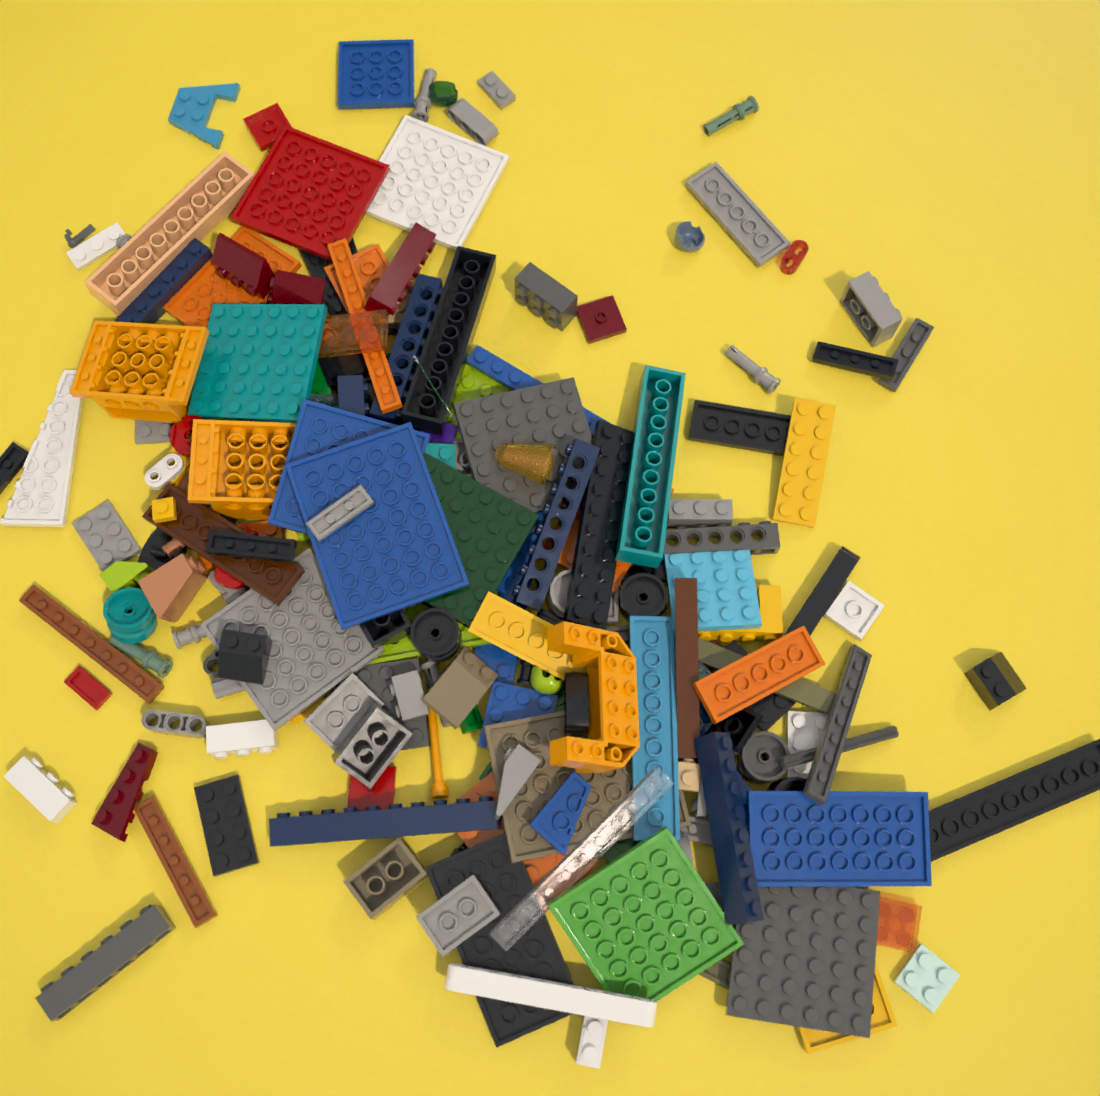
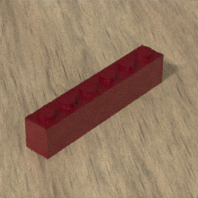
[364,222,437,321]

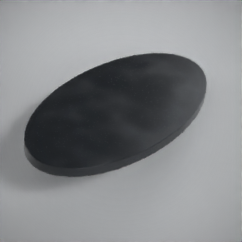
[138,528,187,590]

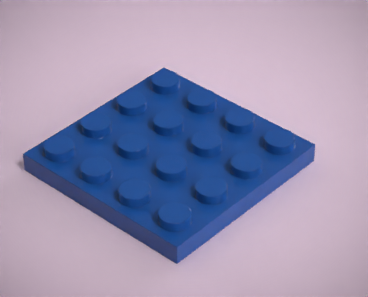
[338,39,415,110]

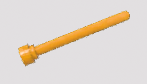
[428,707,449,799]

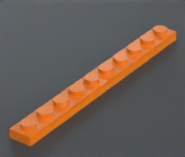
[327,238,403,414]

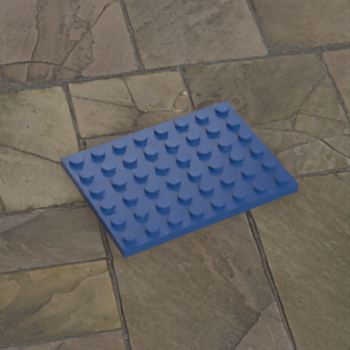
[285,422,470,631]

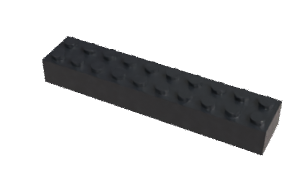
[401,246,496,436]

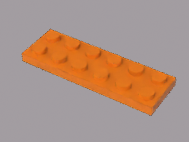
[692,625,825,724]

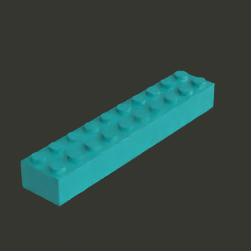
[615,365,686,568]

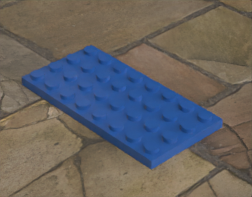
[747,791,932,887]

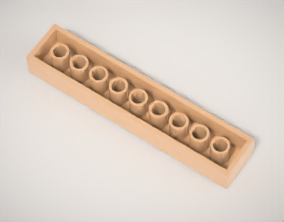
[85,151,255,316]

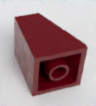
[268,270,326,304]

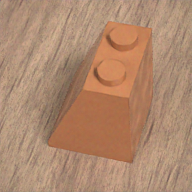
[138,553,208,623]

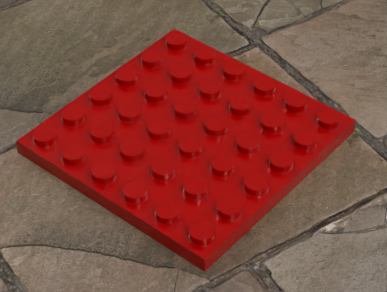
[230,125,390,262]

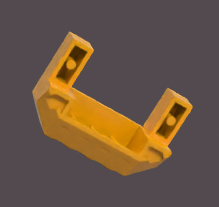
[547,621,640,773]

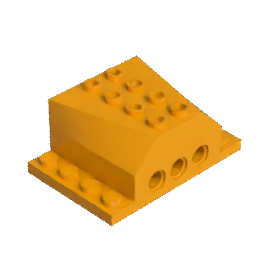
[69,320,210,423]
[187,419,297,520]

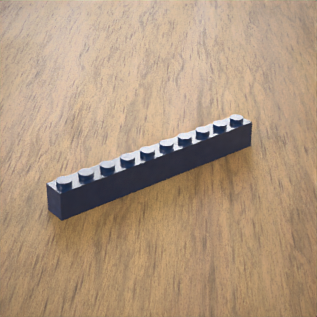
[269,796,501,847]

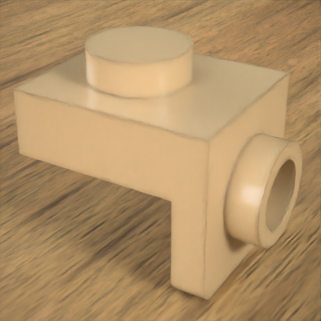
[678,758,700,792]

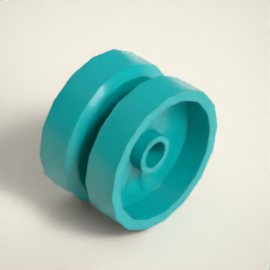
[103,587,158,644]

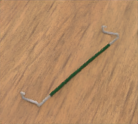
[412,356,456,421]

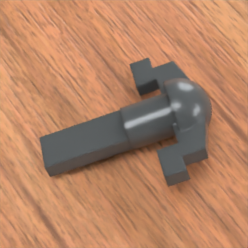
[64,224,96,249]

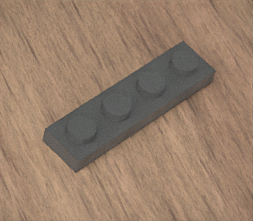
[877,317,934,393]

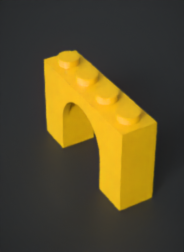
[698,585,783,644]

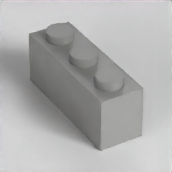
[667,499,733,528]

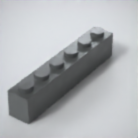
[36,904,176,1021]

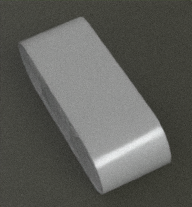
[446,98,499,146]
[141,709,210,739]

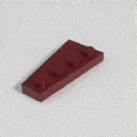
[91,743,158,842]

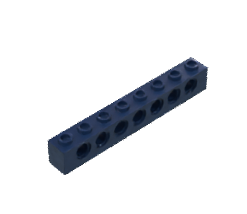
[369,273,444,425]
[512,439,600,610]

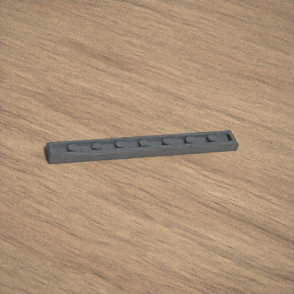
[802,644,872,805]

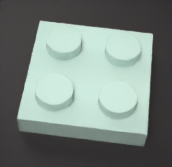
[893,944,960,1013]

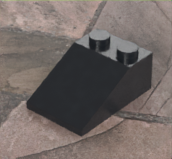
[318,335,388,393]

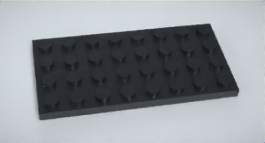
[425,832,575,1048]

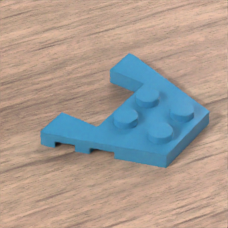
[168,83,241,150]

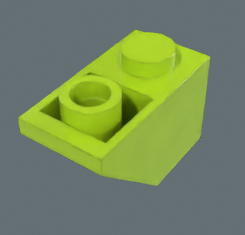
[99,561,155,593]

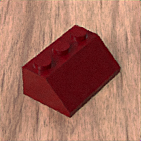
[212,233,275,299]

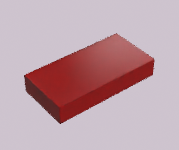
[64,666,112,711]

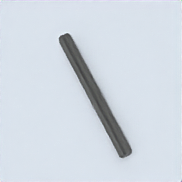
[780,726,899,769]

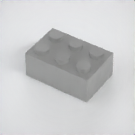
[840,271,903,348]

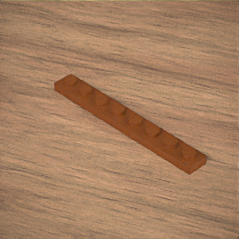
[19,584,165,704]

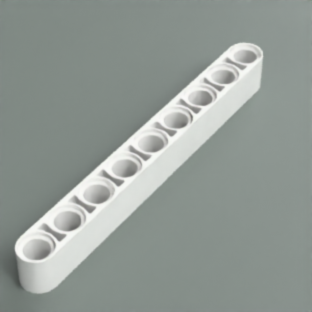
[444,963,657,1027]

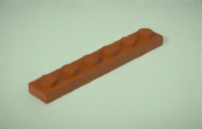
[134,796,218,928]

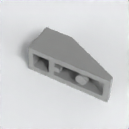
[494,744,541,820]

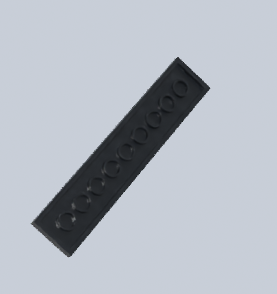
[563,420,634,630]
[929,739,1100,862]

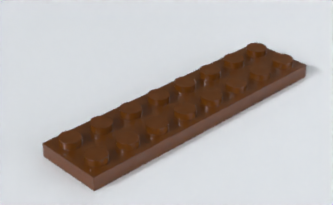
[142,483,305,607]

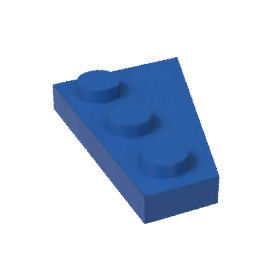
[528,771,591,856]

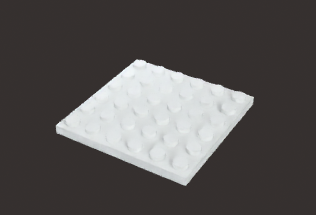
[366,115,509,251]

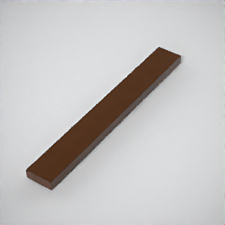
[674,578,700,758]

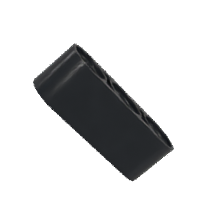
[564,672,589,734]

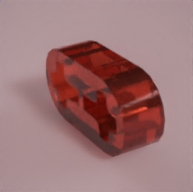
[780,240,809,275]

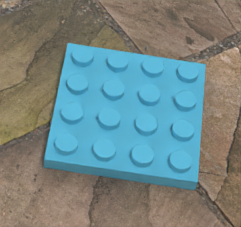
[664,550,762,633]

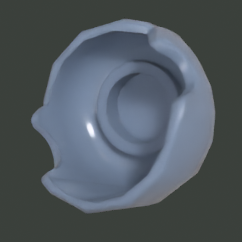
[675,221,705,252]

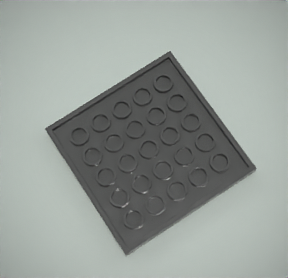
[453,377,593,514]
[726,886,880,1038]

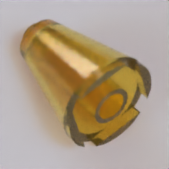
[495,443,557,487]

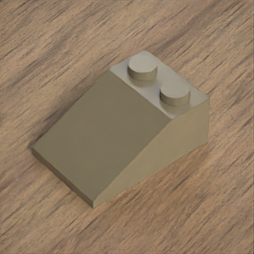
[421,647,498,729]

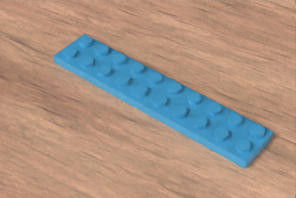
[629,616,680,841]

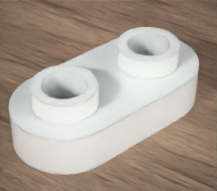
[145,454,185,490]

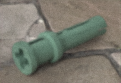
[703,96,759,136]
[110,636,173,678]

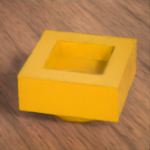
[152,497,177,523]

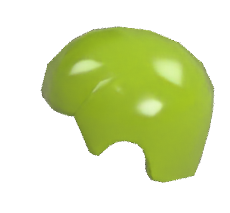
[530,667,564,695]

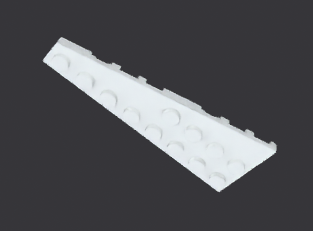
[0,370,84,527]

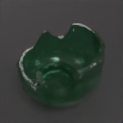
[429,81,458,107]

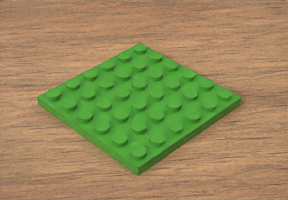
[548,825,744,1001]

